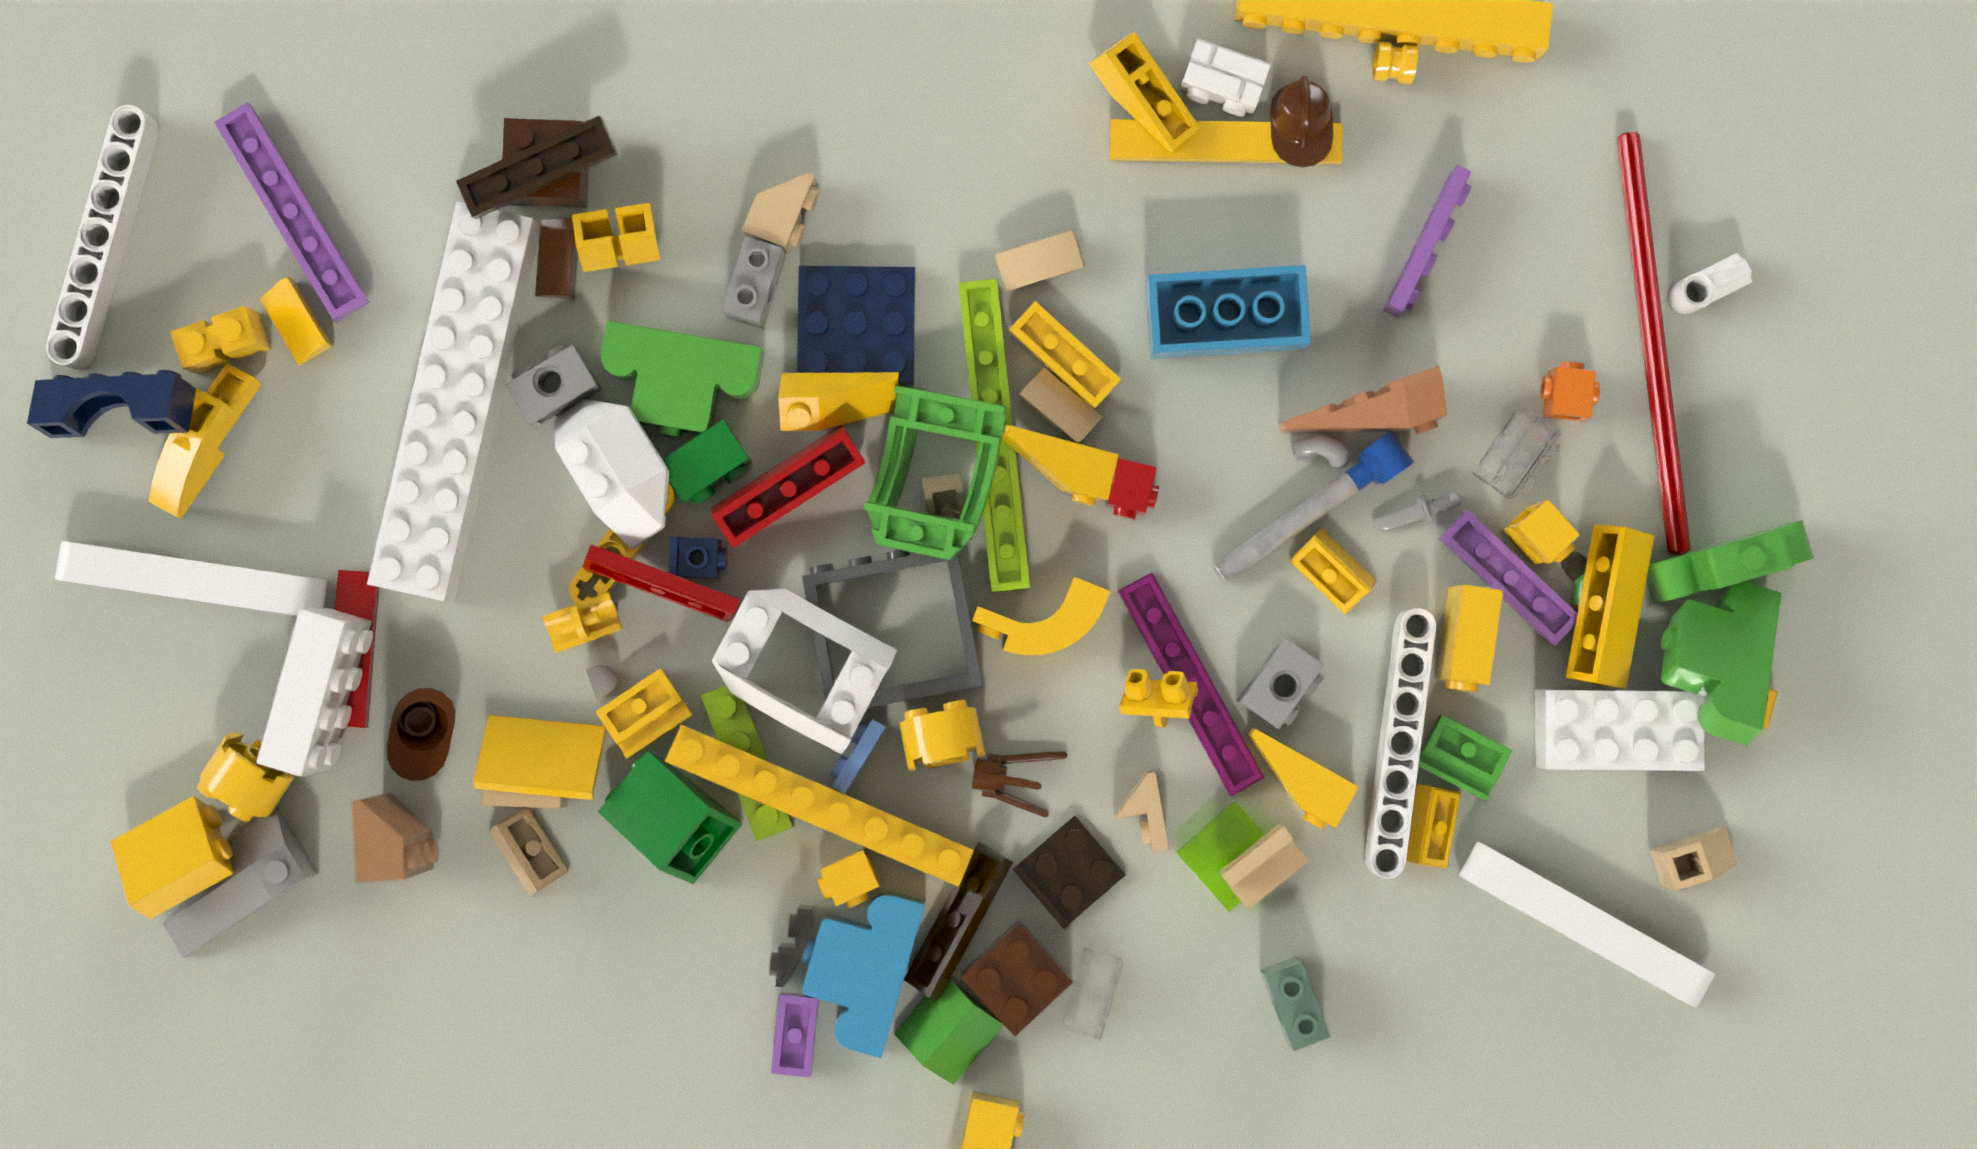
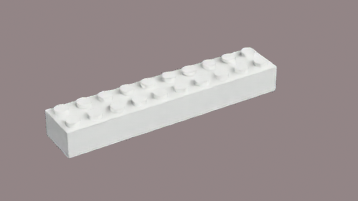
[367,201,540,603]

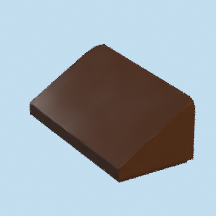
[535,218,578,299]

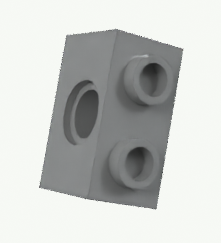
[722,236,786,329]
[505,344,603,428]
[1236,638,1324,729]

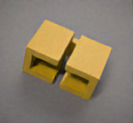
[572,203,660,272]
[170,306,271,374]
[1501,499,1580,565]

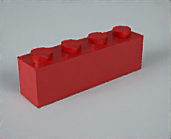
[711,425,866,548]

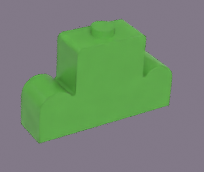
[601,321,765,438]
[1646,520,1814,603]
[1661,582,1781,746]

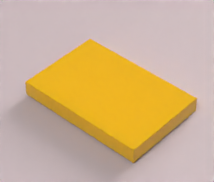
[473,715,606,800]

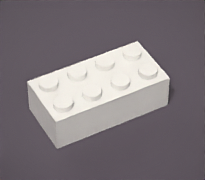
[256,608,373,777]
[1535,690,1705,771]

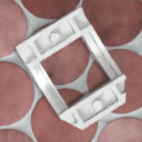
[712,588,897,754]

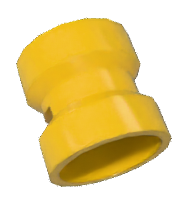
[1372,41,1418,85]

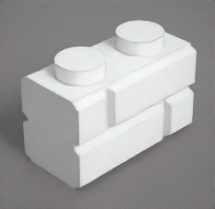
[1180,38,1271,117]

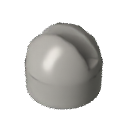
[586,665,617,699]

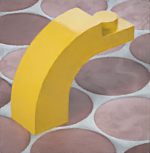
[972,577,1111,656]

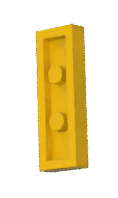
[1009,301,1122,410]

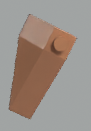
[1278,366,1447,435]

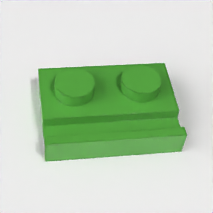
[1418,714,1512,801]

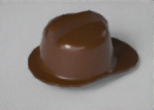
[1270,76,1333,168]
[386,688,456,781]

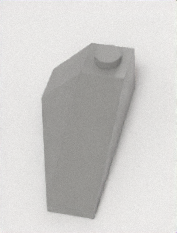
[163,808,319,958]

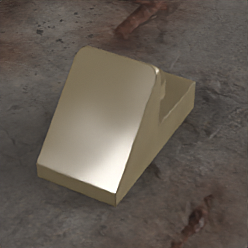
[922,472,972,540]

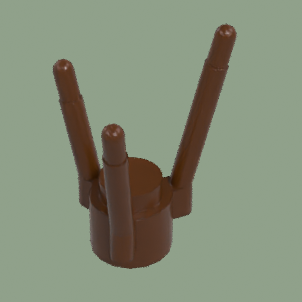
[972,751,1068,818]

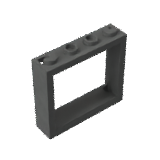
[802,550,983,708]

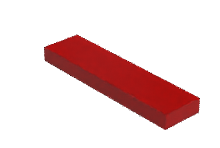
[582,544,740,622]
[335,570,379,728]

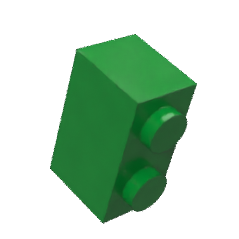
[662,420,752,505]

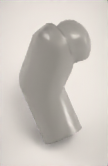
[1291,433,1350,469]

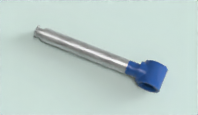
[1213,430,1414,583]

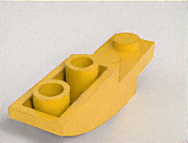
[149,363,262,519]

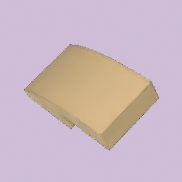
[995,229,1086,292]

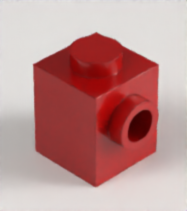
[1106,458,1159,520]

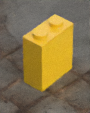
[1435,584,1503,692]
[110,796,234,919]

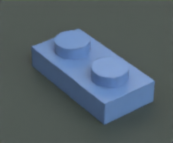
[830,718,887,795]

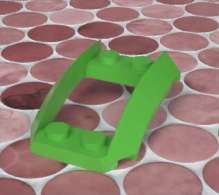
[864,385,1007,560]

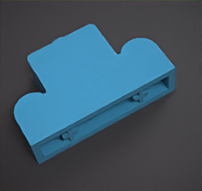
[802,891,926,1058]

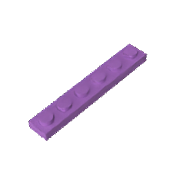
[214,102,370,322]

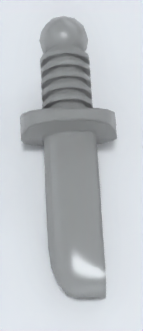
[1373,492,1462,531]

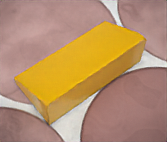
[260,276,333,366]
[1289,528,1376,614]
[1406,783,1461,869]

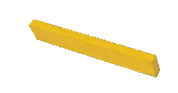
[1109,119,1343,164]

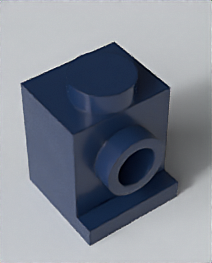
[668,536,728,579]

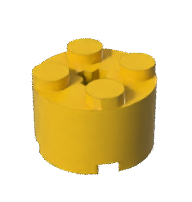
[899,700,986,771]
[197,733,296,821]

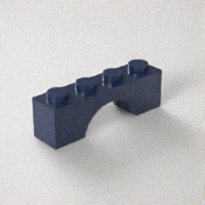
[27,370,196,438]

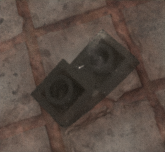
[769,904,816,987]

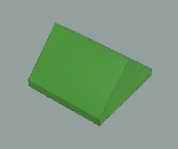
[894,978,1004,1085]

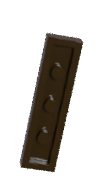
[456,116,618,219]
[904,842,1013,1001]

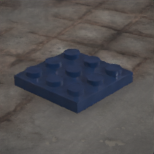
[797,266,915,385]

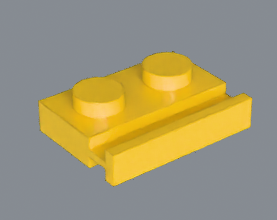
[596,668,694,759]

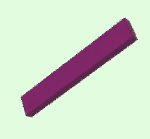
[1117,572,1265,796]

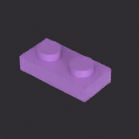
[771,992,819,1078]

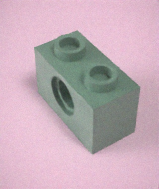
[1260,957,1331,1051]

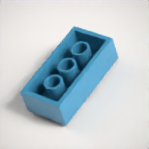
[1145,265,1311,359]

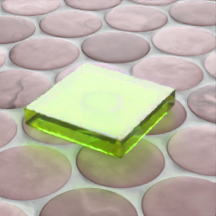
[1176,800,1265,912]

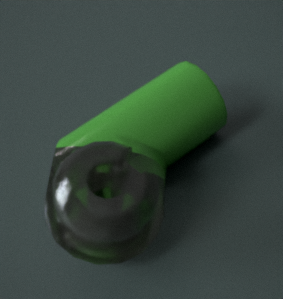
[1561,552,1587,606]

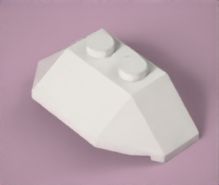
[554,399,669,549]

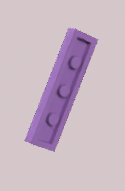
[1383,165,1472,317]
[1438,510,1577,646]

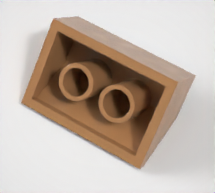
[352,793,439,883]

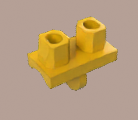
[542,592,623,653]
[1119,669,1198,728]

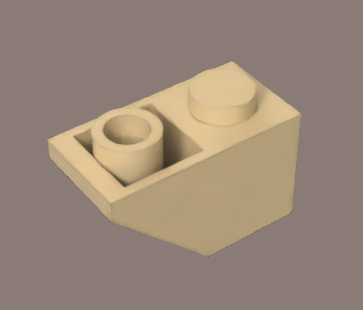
[742,173,820,254]
[1650,826,1738,891]

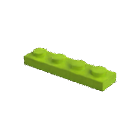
[701,686,794,841]

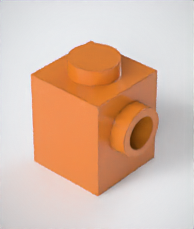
[1540,361,1600,422]

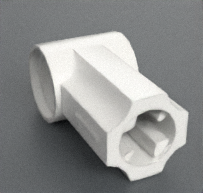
[1668,253,1752,315]

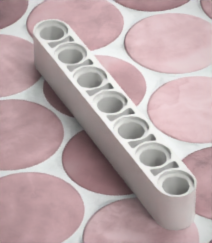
[46,104,159,370]
[55,541,329,616]
[1364,608,1436,879]
[1458,841,1716,1009]

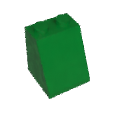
[598,751,743,884]

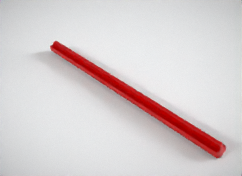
[1617,132,1691,554]

